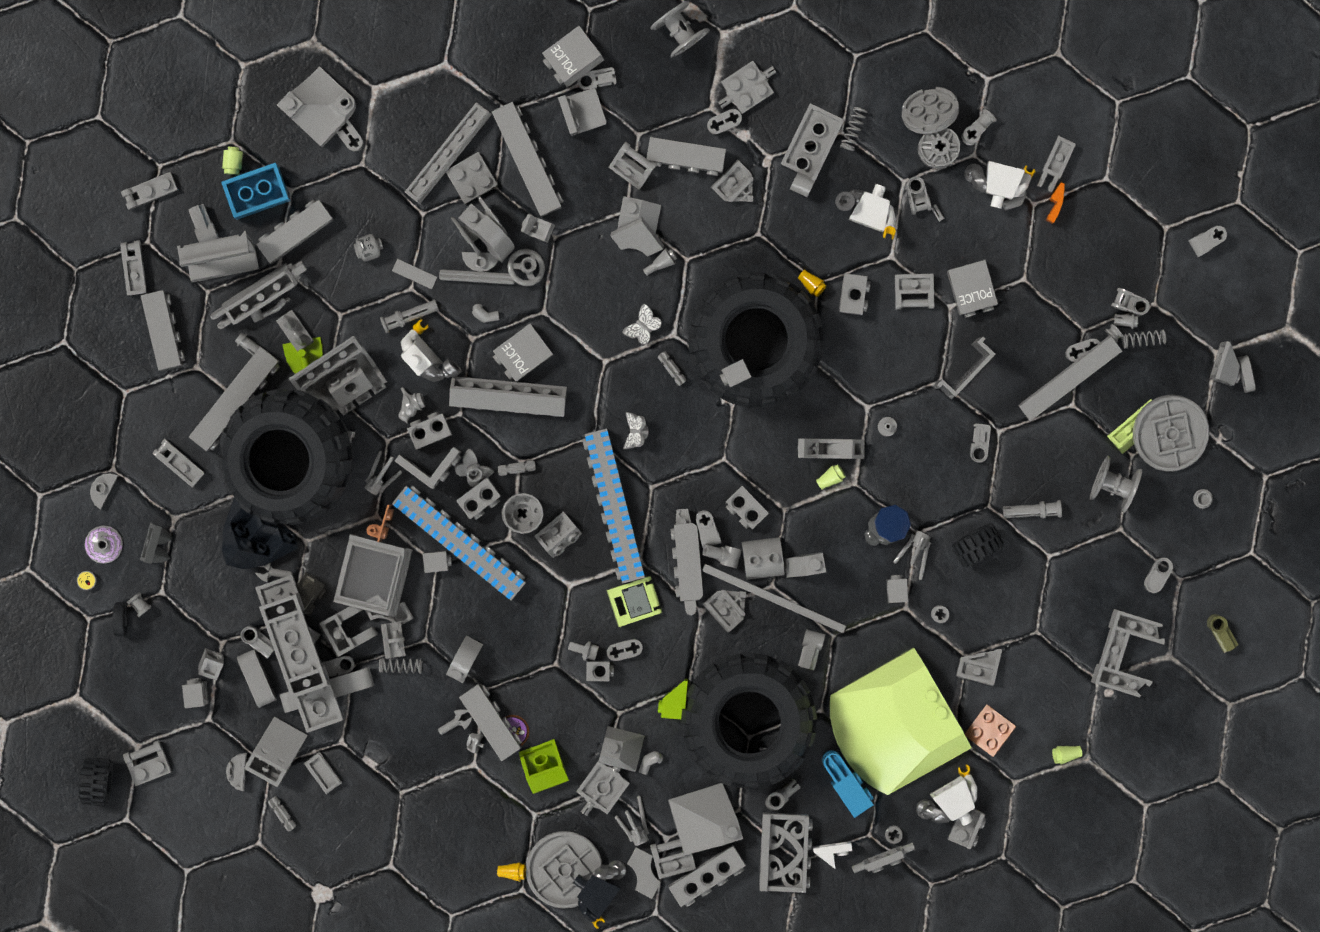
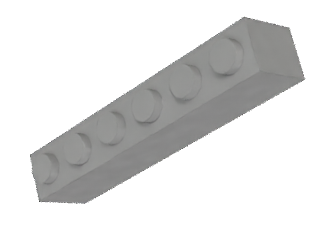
[492,102,563,217]
[189,347,280,451]
[449,377,567,417]

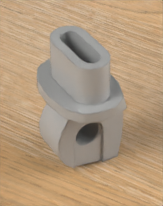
[568,641,599,661]

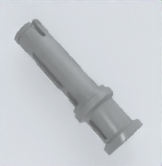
[380,299,439,333]
[1003,500,1062,519]

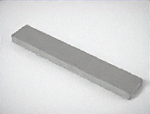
[405,102,492,204]
[1018,335,1122,421]

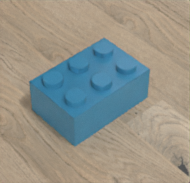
[221,163,291,220]

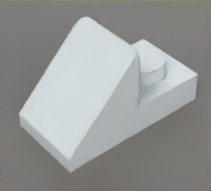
[812,841,852,868]

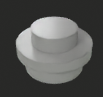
[1193,489,1213,508]

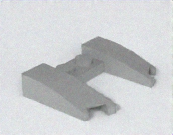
[1091,609,1165,697]

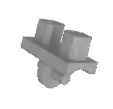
[381,622,405,659]

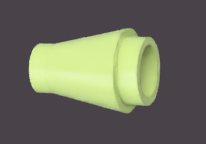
[816,464,846,490]
[1052,746,1082,765]

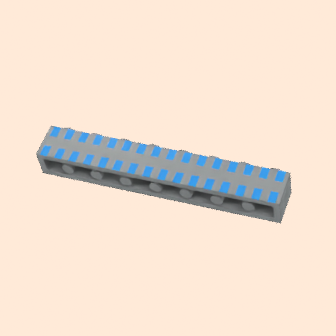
[582,429,645,583]
[392,485,526,601]

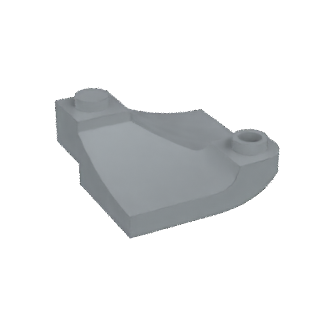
[277,66,356,147]

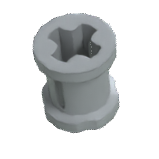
[127,592,152,617]

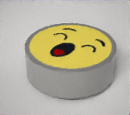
[77,571,97,590]

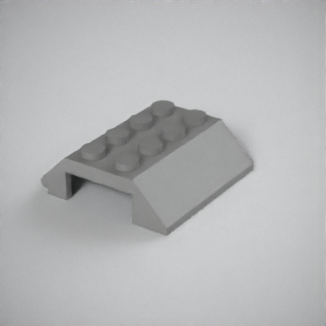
[289,336,387,418]

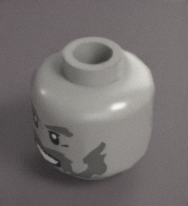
[353,234,383,262]

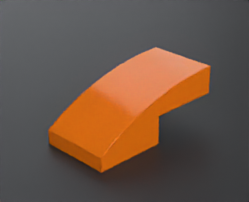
[1046,182,1064,224]

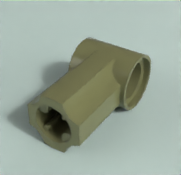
[1207,614,1238,653]

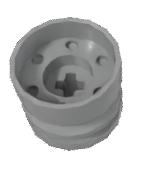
[918,128,960,169]
[502,493,543,534]

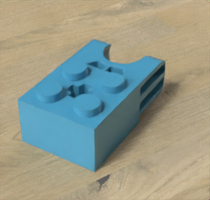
[822,750,874,818]

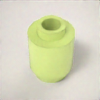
[222,147,243,175]

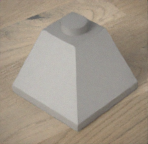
[617,196,661,234]
[1209,341,1241,386]
[598,726,645,772]

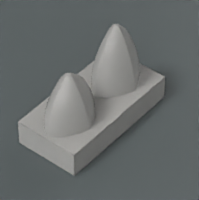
[276,310,314,352]

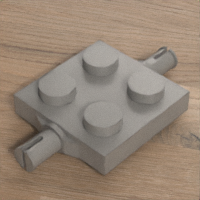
[718,61,776,114]
[576,760,630,816]
[852,843,915,874]

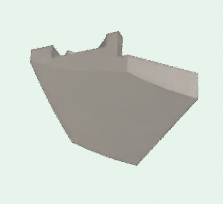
[711,160,753,202]
[703,590,746,633]

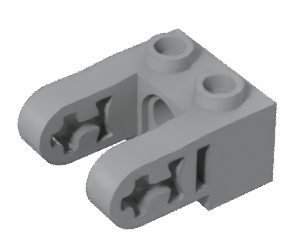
[318,606,378,657]

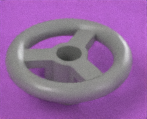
[508,249,545,286]

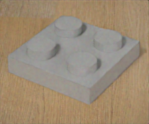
[446,152,498,204]

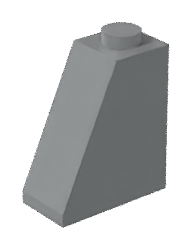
[783,552,826,578]

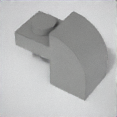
[446,636,483,683]

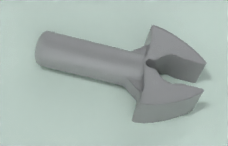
[255,563,293,582]
[438,709,472,735]

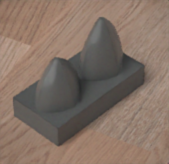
[140,523,172,564]

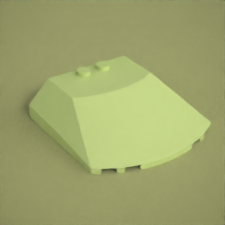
[830,648,971,795]

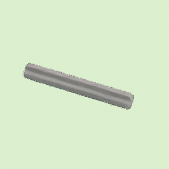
[439,270,515,284]

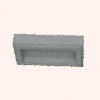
[304,752,342,794]

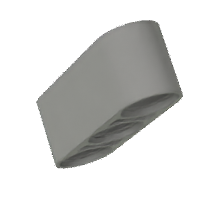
[237,649,277,708]

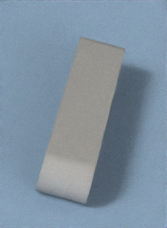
[279,667,375,713]

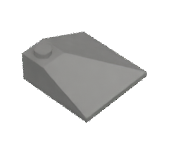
[668,783,743,855]

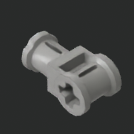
[962,109,997,146]

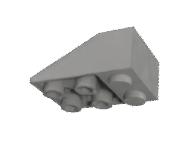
[244,716,308,787]

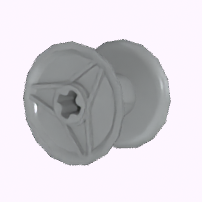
[650,0,710,58]
[451,196,508,256]
[1090,456,1142,513]

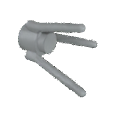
[364,451,402,496]
[893,531,931,580]
[615,796,649,846]

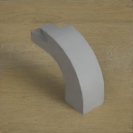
[458,204,515,263]
[798,439,864,459]

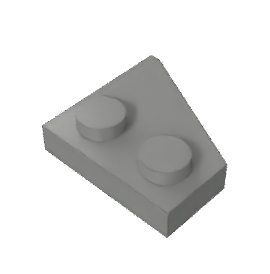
[956,649,1002,686]

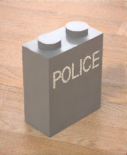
[542,26,604,87]
[947,260,998,318]
[493,324,553,382]

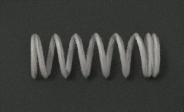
[840,107,868,151]
[1122,329,1166,349]
[379,658,422,674]

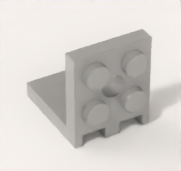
[395,447,462,489]

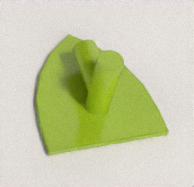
[283,337,323,374]

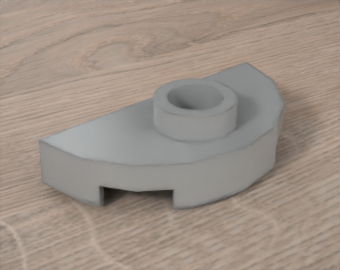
[462,252,499,272]
[90,473,119,510]
[226,753,247,791]

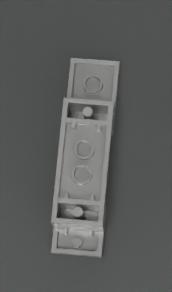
[255,574,344,733]

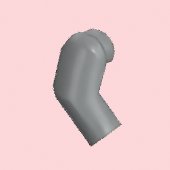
[1003,190,1027,210]
[472,304,500,323]
[638,751,664,775]

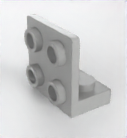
[558,88,607,136]

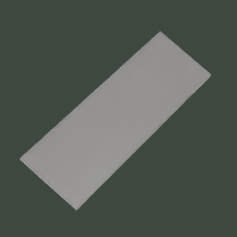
[392,259,437,289]

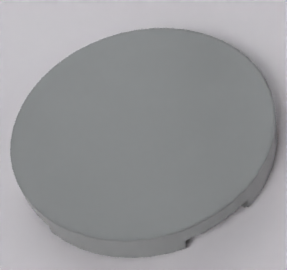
[902,87,959,134]

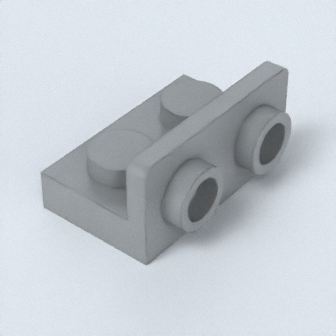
[534,511,582,558]
[948,809,986,849]

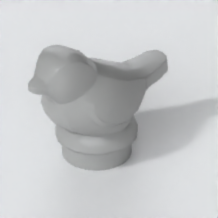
[398,387,426,423]

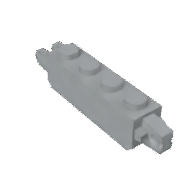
[210,261,307,329]
[670,509,703,616]

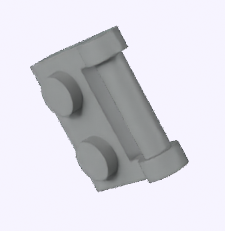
[609,142,657,190]
[895,274,934,309]
[123,740,172,786]
[650,839,696,879]

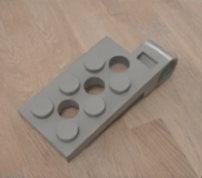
[781,103,844,197]

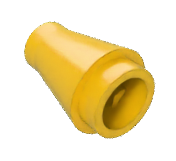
[798,270,827,297]
[497,862,526,881]

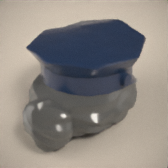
[865,505,911,546]

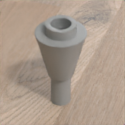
[643,248,677,276]

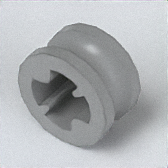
[1105,324,1123,343]
[931,605,949,623]
[885,825,902,844]

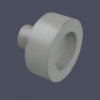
[877,417,897,436]

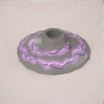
[85,525,123,564]

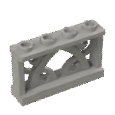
[759,812,813,893]

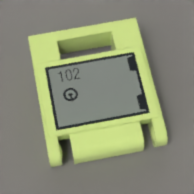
[606,576,662,627]

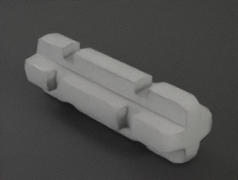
[658,351,686,386]
[498,460,536,476]
[268,796,296,832]

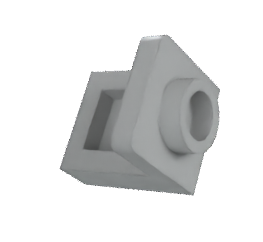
[521,214,555,243]

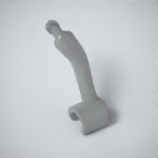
[251,297,290,322]

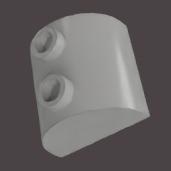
[742,537,785,580]

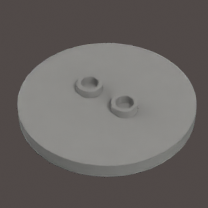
[1133,395,1209,471]
[526,831,602,908]

